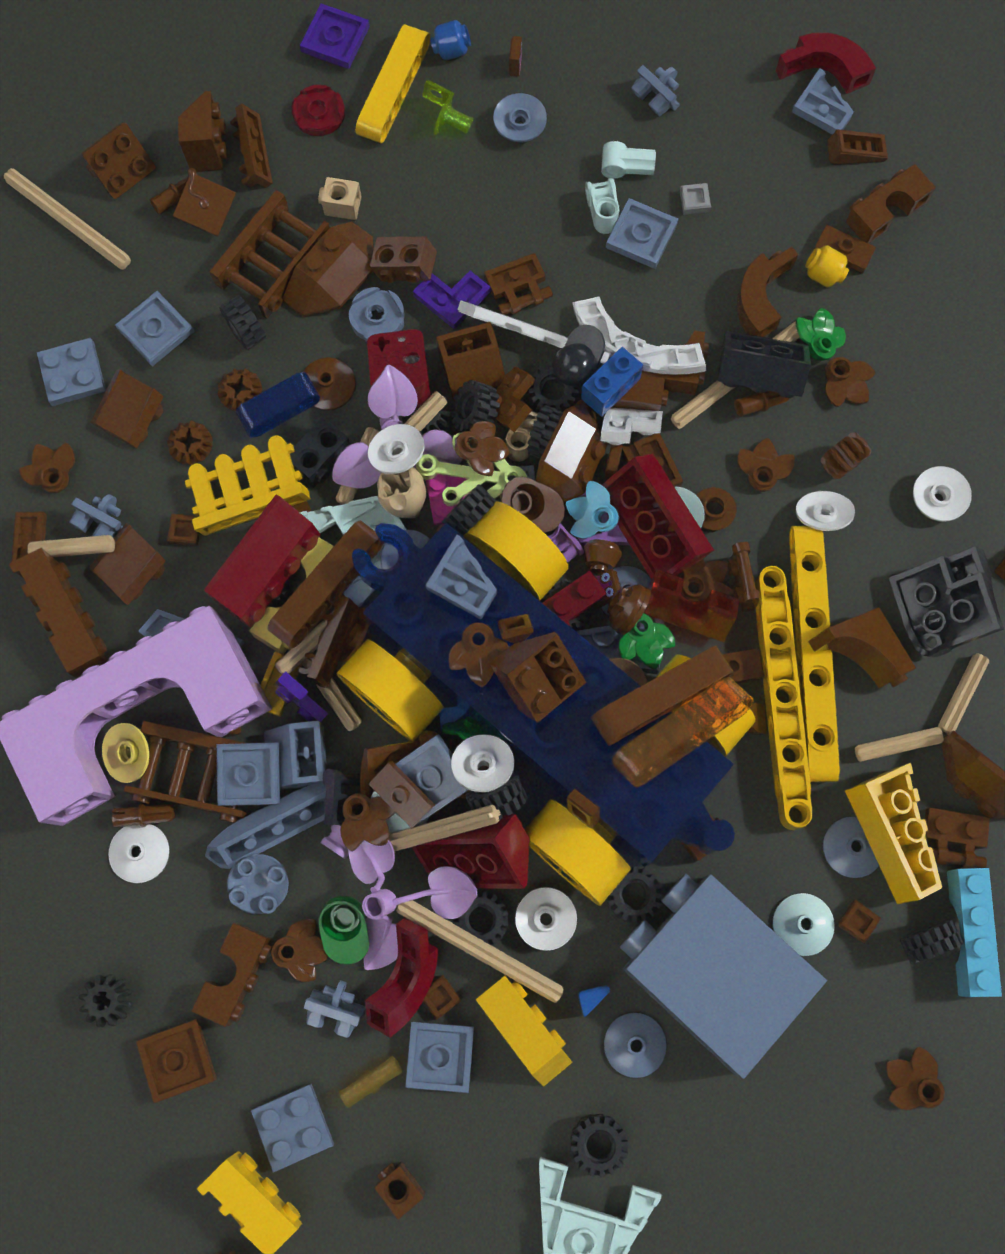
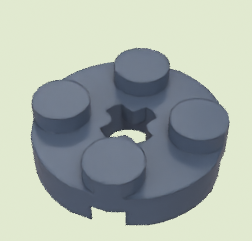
[349,287,404,343]

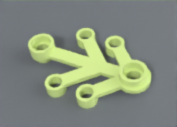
[416,433,527,506]

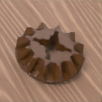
[217,368,262,411]
[166,420,213,465]

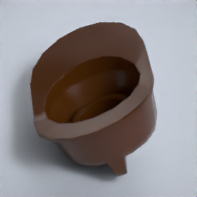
[499,476,565,532]

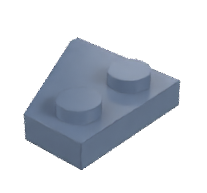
[792,68,854,134]
[426,535,497,620]

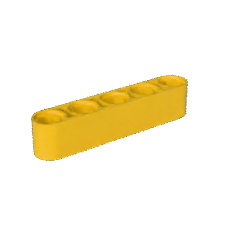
[355,24,430,143]

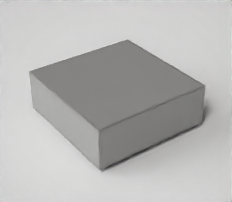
[680,183,711,215]

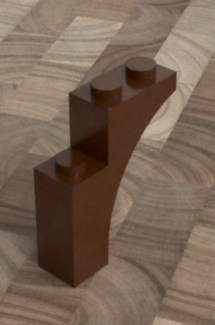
[597,330,709,411]

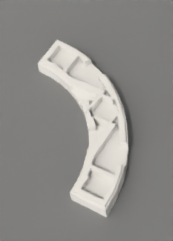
[572,297,706,375]
[458,300,610,364]

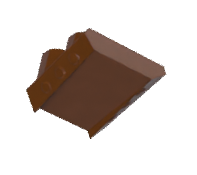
[91,369,164,449]
[89,522,166,605]

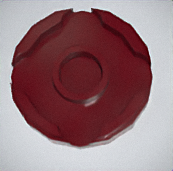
[291,85,345,136]

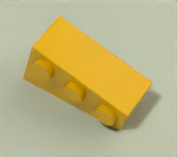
[476,976,573,1086]
[197,1151,302,1254]

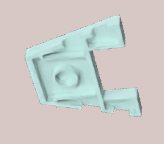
[300,496,406,607]
[539,1157,661,1254]

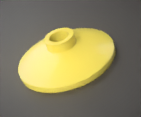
[102,723,149,783]

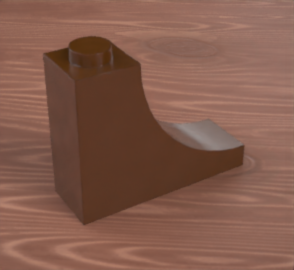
[808,607,916,688]

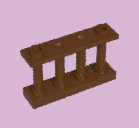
[209,190,330,319]
[124,721,248,823]

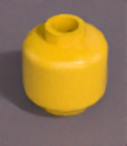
[805,245,849,288]

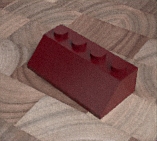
[602,454,714,586]
[204,494,321,628]
[412,814,530,889]

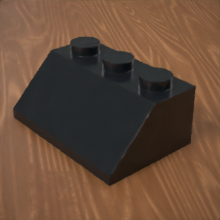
[718,330,811,398]

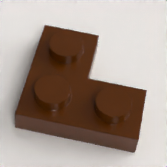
[493,366,535,433]

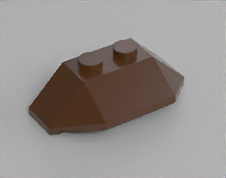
[282,221,374,317]
[536,401,608,505]
[941,730,1005,820]

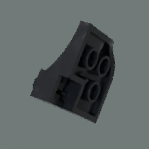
[889,546,1004,658]

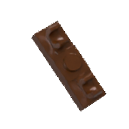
[230,103,273,188]
[299,595,360,689]

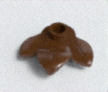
[825,357,876,407]
[455,421,510,476]
[738,438,795,492]
[19,443,75,493]
[679,559,734,604]
[449,622,509,687]
[340,793,396,852]
[271,919,329,982]
[886,1047,945,1110]

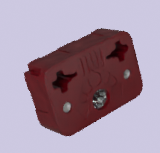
[367,329,431,409]

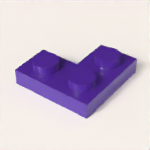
[413,270,491,329]
[273,671,328,722]

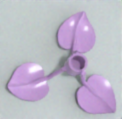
[332,365,462,488]
[348,840,477,970]

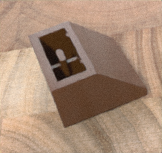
[178,91,227,172]
[436,322,505,401]
[489,632,586,723]

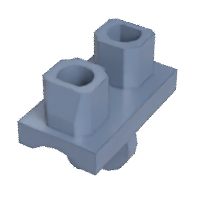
[631,65,680,117]
[69,494,123,538]
[304,980,366,1038]

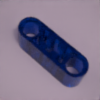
[236,372,320,438]

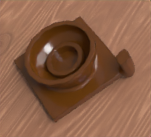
[173,168,236,237]

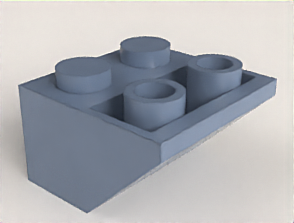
[264,721,327,790]

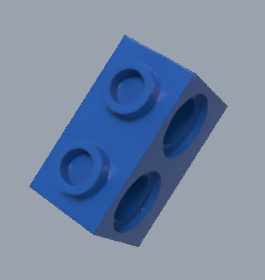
[581,346,643,417]

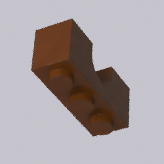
[846,164,936,243]
[192,923,272,1027]

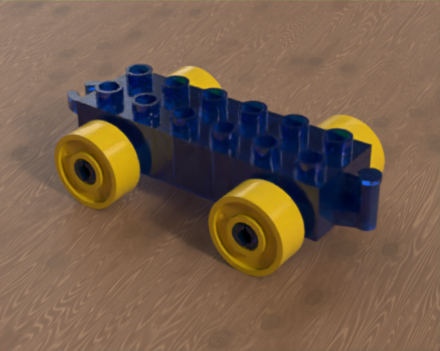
[336,501,755,906]

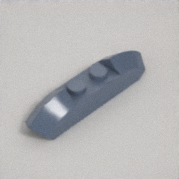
[205,783,345,869]

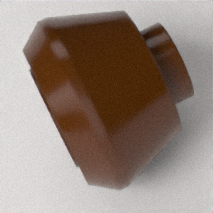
[583,539,622,574]

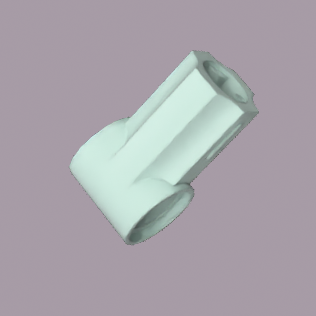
[601,141,656,179]

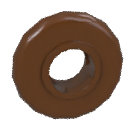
[696,487,737,531]

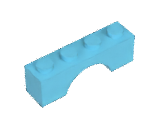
[947,868,1002,997]

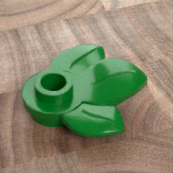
[796,308,846,361]
[619,613,675,670]
[442,716,494,741]

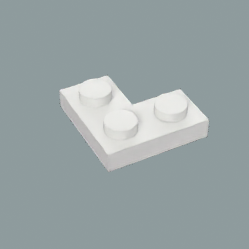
[601,407,663,445]

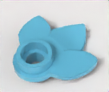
[566,481,619,539]

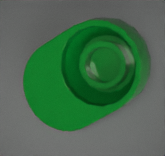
[319,896,370,964]

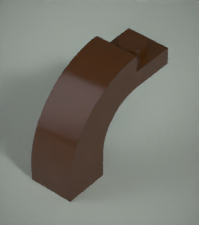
[737,246,799,337]

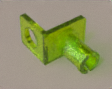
[423,80,474,135]

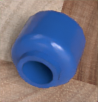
[430,20,471,60]

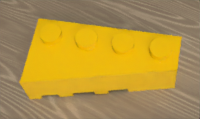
[845,763,942,904]

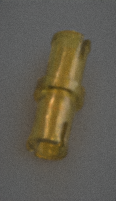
[339,1055,403,1109]

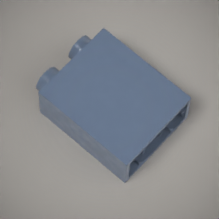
[620,873,828,1079]

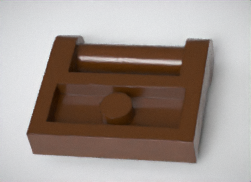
[728,542,761,612]

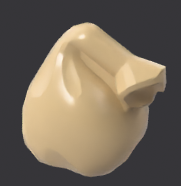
[377,467,426,518]

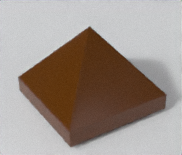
[497,614,534,643]

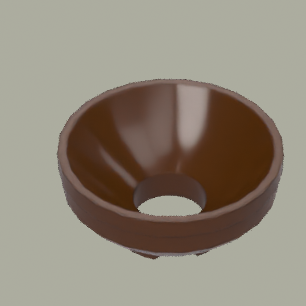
[607,584,651,635]

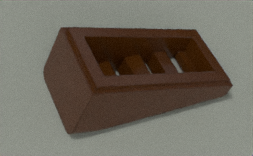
[827,129,888,164]

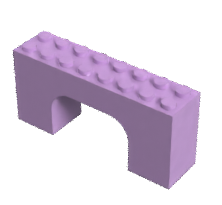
[0,606,272,826]

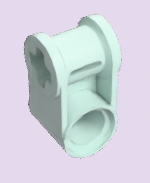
[585,178,619,234]

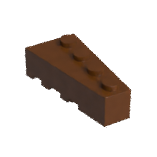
[9,547,108,678]

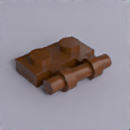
[484,253,553,315]
[925,807,990,869]

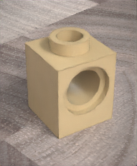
[318,177,362,220]

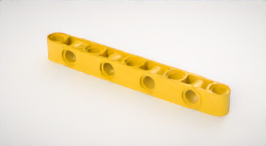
[789,526,840,782]
[755,566,812,830]

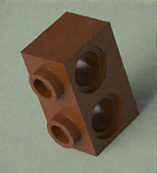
[370,236,437,283]

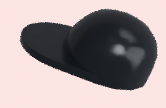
[552,324,605,387]

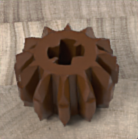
[820,433,871,479]

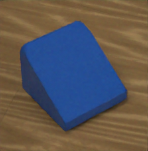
[439,705,470,736]
[577,985,610,1017]

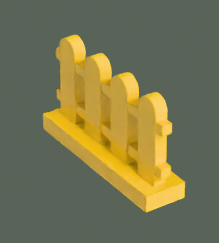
[185,435,311,536]

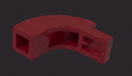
[775,32,876,94]
[365,918,438,1038]

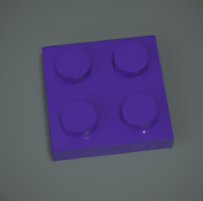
[300,3,370,69]

